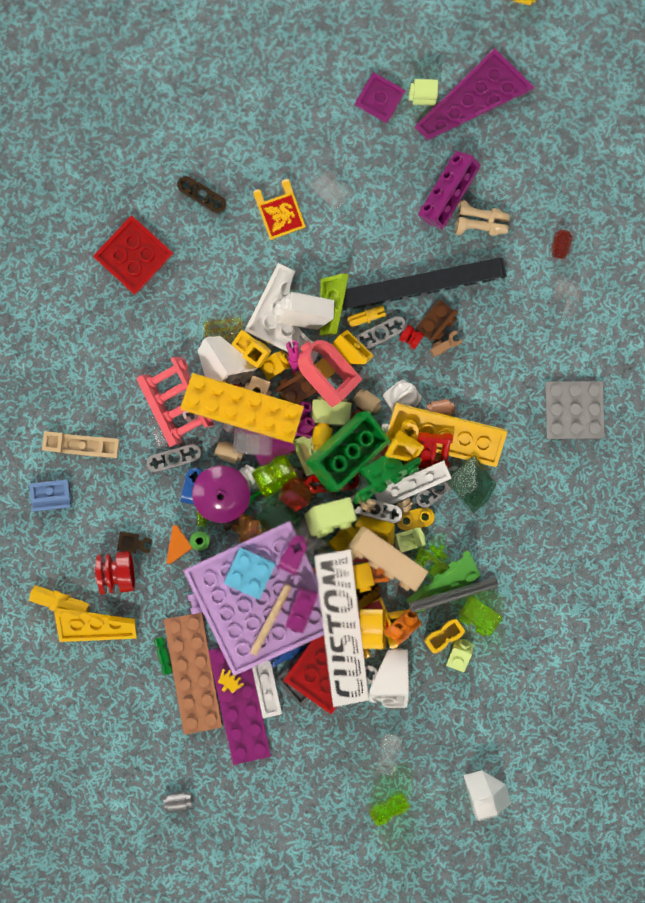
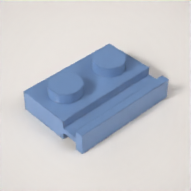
[29,479,71,512]

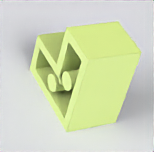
[304,497,357,538]

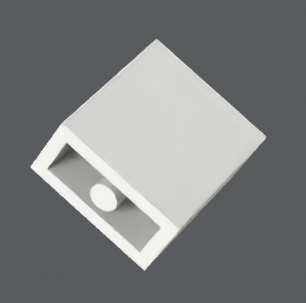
[274,292,334,330]

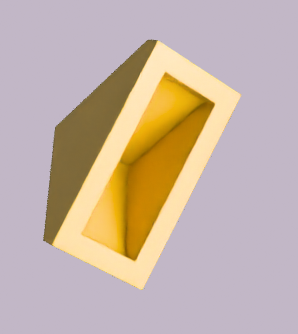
[385,430,424,461]

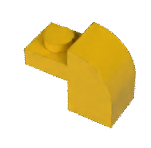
[231,330,271,368]

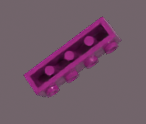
[418,151,481,230]

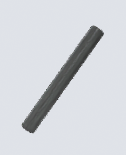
[409,578,498,613]

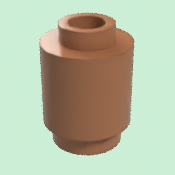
[426,399,455,416]

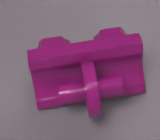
[295,402,315,439]

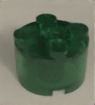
[255,496,302,532]

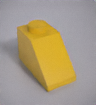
[332,330,374,364]

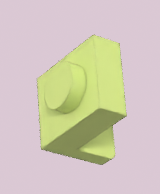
[394,527,426,553]
[446,639,474,672]

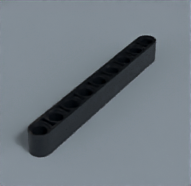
[342,257,507,311]

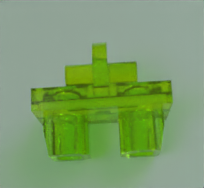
[414,544,450,577]

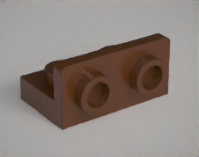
[415,299,458,343]
[274,370,317,404]

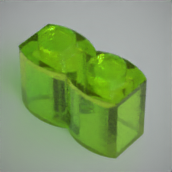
[252,455,298,497]
[458,595,503,637]
[369,790,410,826]

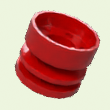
[95,551,135,595]

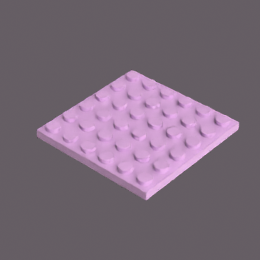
[183,521,324,676]

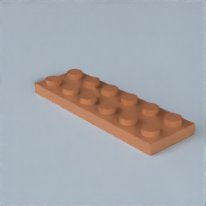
[164,612,222,735]

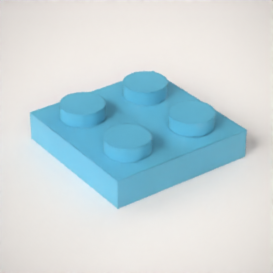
[223,547,276,600]

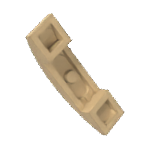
[42,431,120,458]

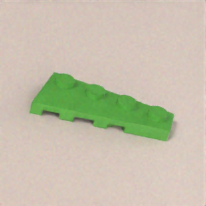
[406,550,480,614]

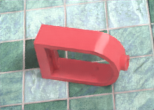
[298,340,362,408]

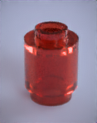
[551,230,573,259]

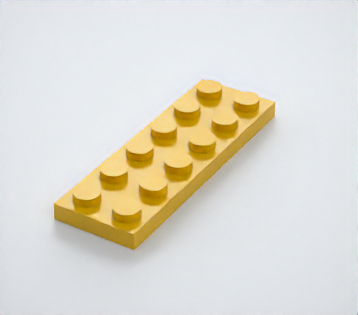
[180,373,304,443]
[386,403,507,467]

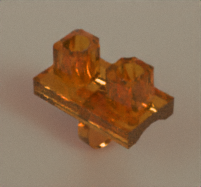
[233,515,263,544]

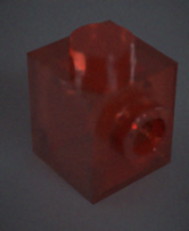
[279,476,312,511]

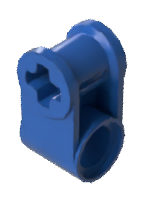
[180,468,203,505]

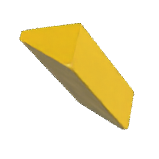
[355,516,395,546]

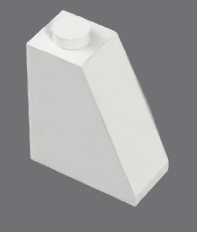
[198,336,257,385]
[369,648,409,708]
[464,770,511,820]

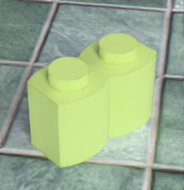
[409,79,438,106]
[311,397,351,426]

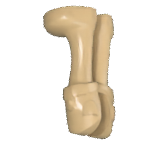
[455,200,510,236]

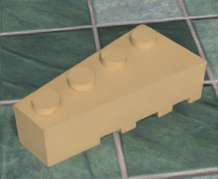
[349,527,428,591]

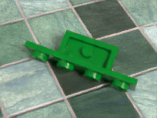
[354,455,421,504]

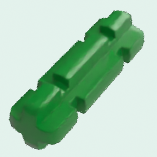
[154,637,173,675]

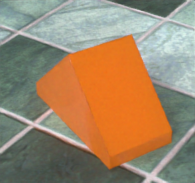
[166,525,193,564]

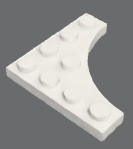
[245,263,319,364]

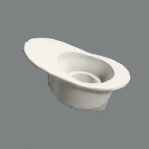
[383,379,422,412]

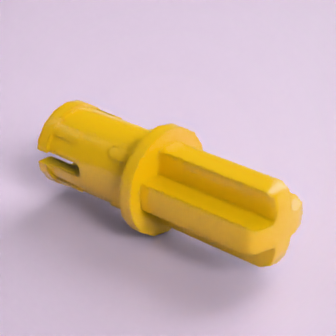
[347,305,386,327]

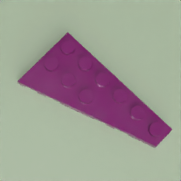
[415,48,535,141]

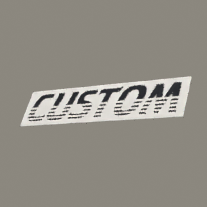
[315,550,369,707]

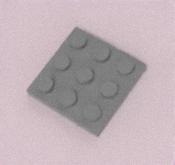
[545,381,604,439]

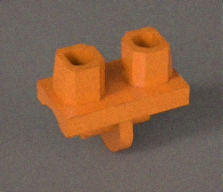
[384,609,422,645]

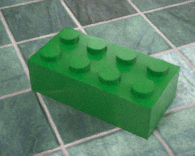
[305,411,391,492]

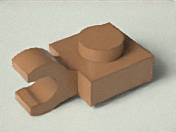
[430,331,462,359]

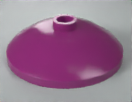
[192,465,250,523]

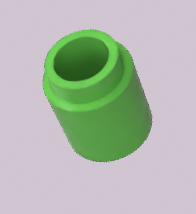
[190,531,211,551]

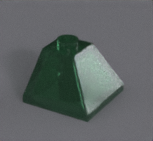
[446,455,496,513]

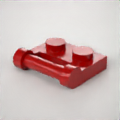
[417,432,453,469]

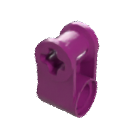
[277,535,307,575]

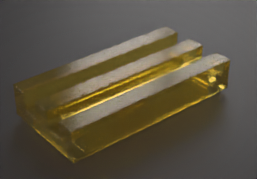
[203,318,242,339]

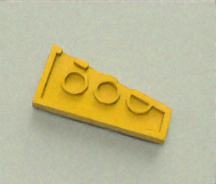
[54,608,137,642]

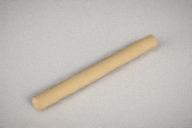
[250,583,292,656]

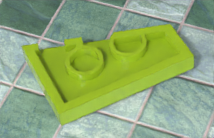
[320,273,349,336]

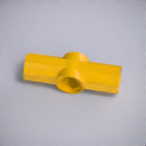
[29,585,90,612]

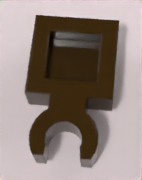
[117,531,152,554]

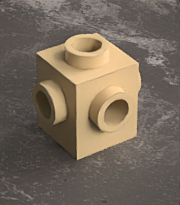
[244,376,272,396]

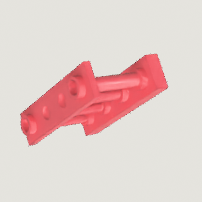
[136,357,215,447]

